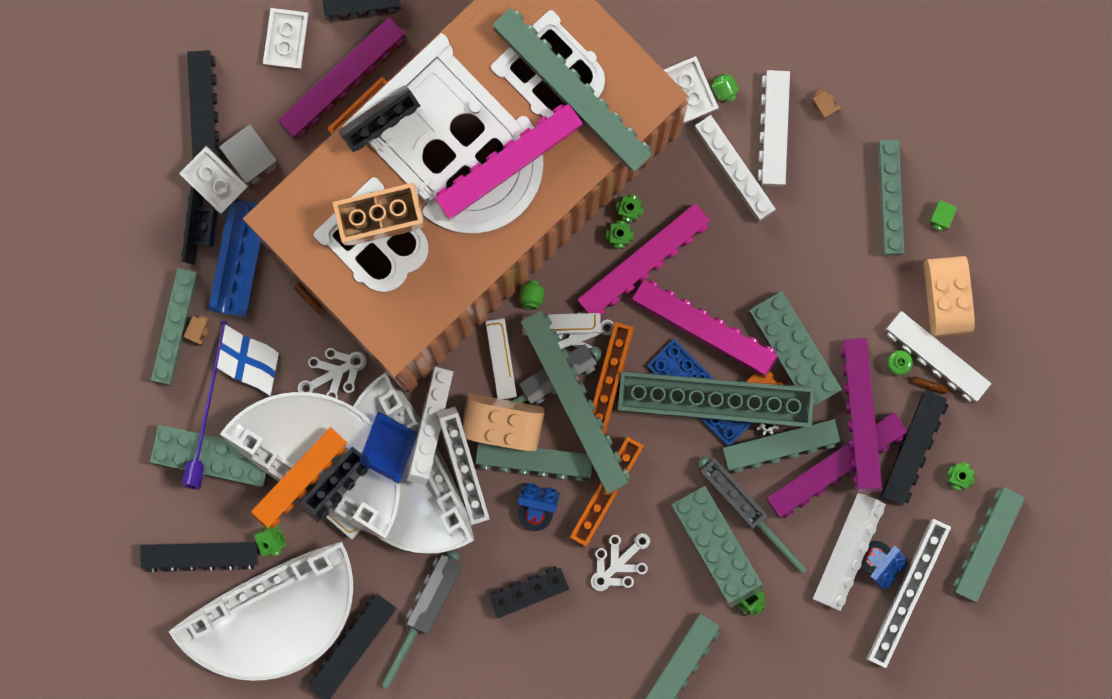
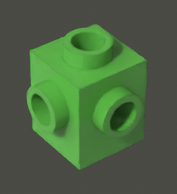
[615,194,644,223]
[606,221,634,249]
[946,462,976,491]
[254,525,287,557]
[738,591,766,617]

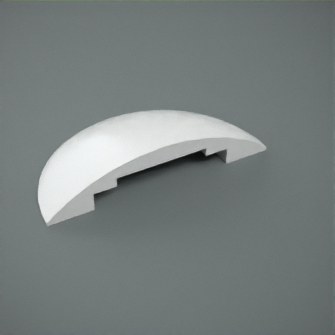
[353,372,474,554]
[220,392,400,539]
[169,542,353,681]

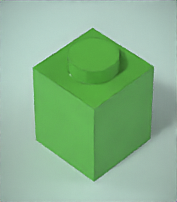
[929,200,957,232]

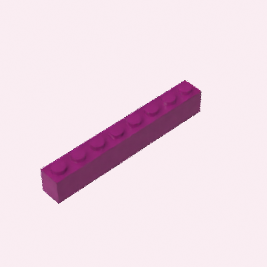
[278,17,406,139]
[840,338,882,494]
[766,412,907,519]

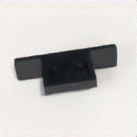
[181,187,218,265]

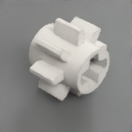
[756,423,779,436]

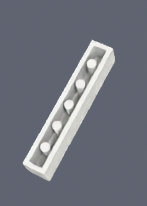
[758,70,790,187]
[694,115,776,223]
[885,311,992,403]
[407,367,454,485]
[436,407,490,525]
[813,493,886,611]

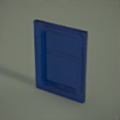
[358,411,418,484]

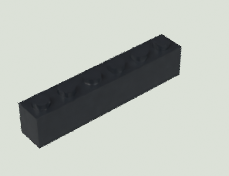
[187,50,221,159]
[880,390,948,506]
[140,542,259,572]
[308,594,397,699]

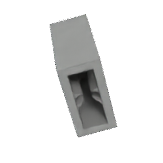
[219,125,279,186]

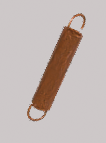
[290,279,327,317]
[906,376,954,394]

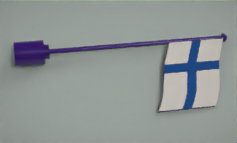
[182,321,279,490]

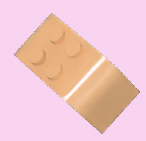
[332,183,425,245]
[923,256,975,338]
[462,393,545,451]

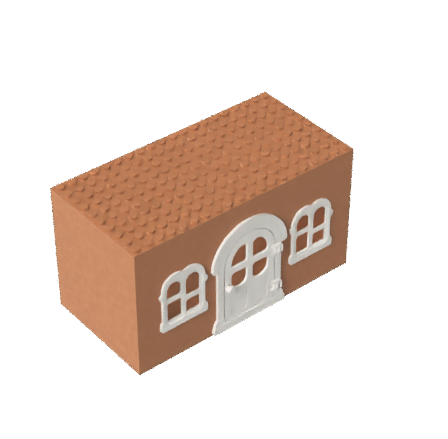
[243,0,689,392]

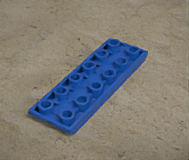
[209,199,261,318]
[647,339,753,447]

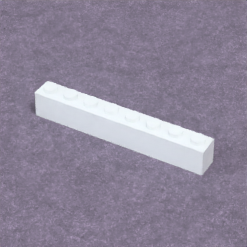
[866,519,951,668]

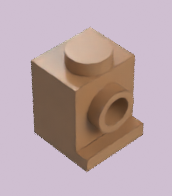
[811,89,841,121]
[183,315,210,346]

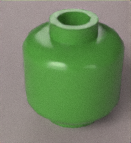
[711,73,739,103]
[519,280,545,310]
[886,350,913,376]

